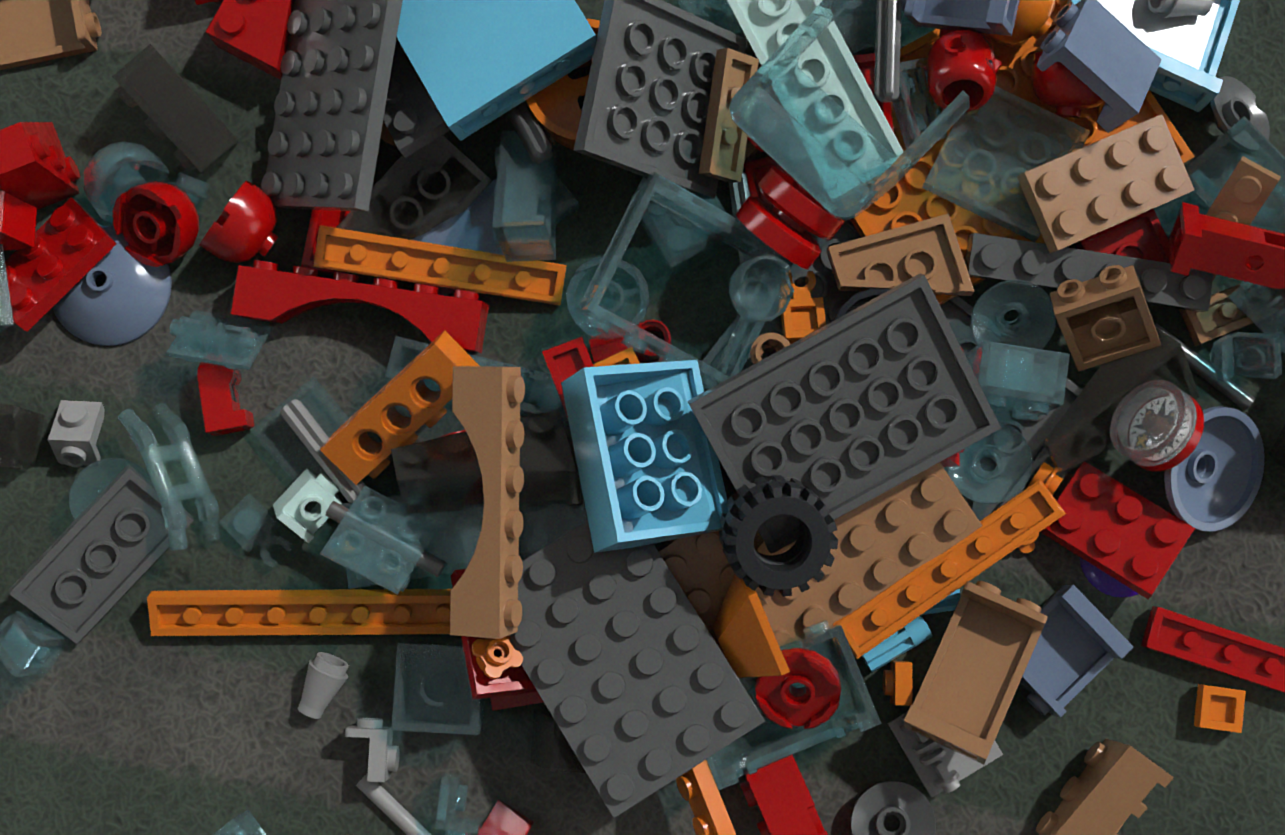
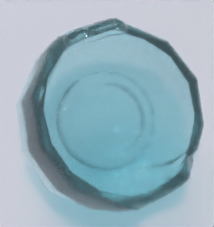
[729,255,794,322]

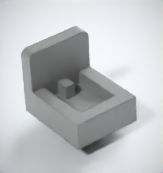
[48,400,105,467]
[345,718,400,782]

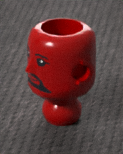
[927,29,1002,113]

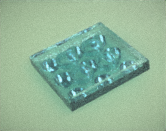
[922,86,1090,242]

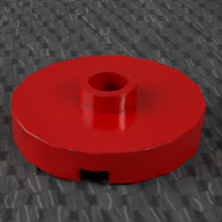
[755,648,841,729]

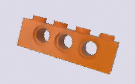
[320,330,480,485]

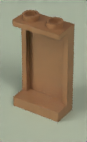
[0,0,102,70]
[904,581,1048,765]

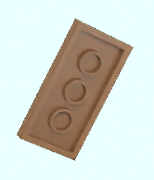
[1017,114,1195,253]

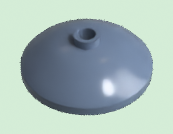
[52,226,172,346]
[1164,406,1264,531]

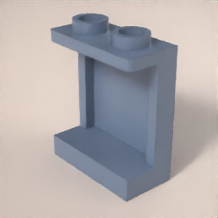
[902,0,1020,36]
[1036,0,1162,133]
[1020,585,1134,718]

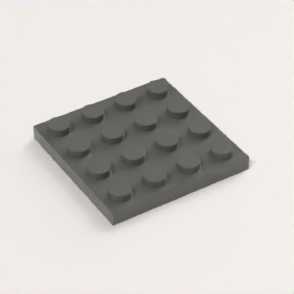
[574,0,747,199]

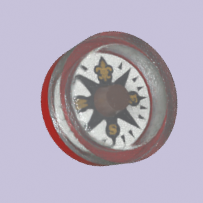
[1110,380,1204,471]

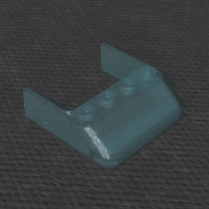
[730,0,970,220]

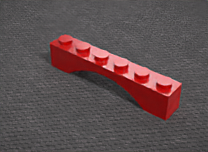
[231,260,489,354]

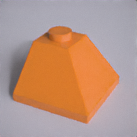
[712,574,790,678]

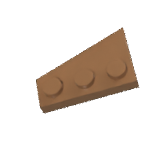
[826,213,975,296]

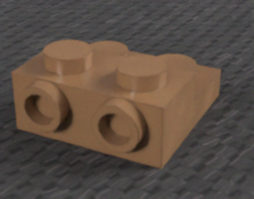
[1050,265,1161,372]

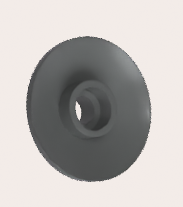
[1210,76,1270,150]
[850,781,936,835]

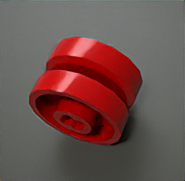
[735,166,844,270]

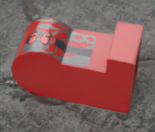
[197,355,255,436]

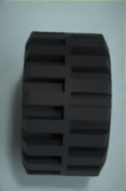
[719,475,838,597]

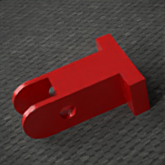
[1169,202,1285,289]

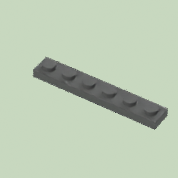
[965,233,1213,312]

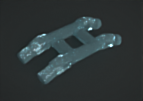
[118,403,220,550]

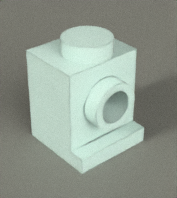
[273,468,342,543]

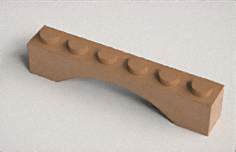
[450,366,525,639]

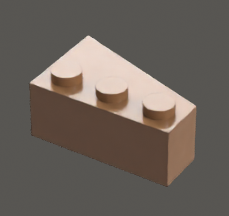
[1036,738,1174,835]

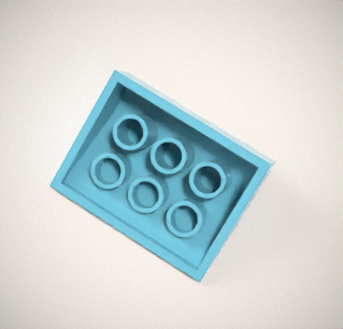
[561,360,729,553]

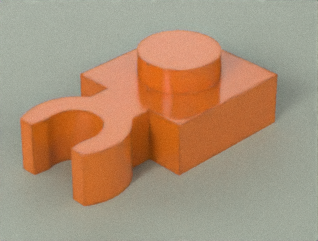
[780,271,826,344]

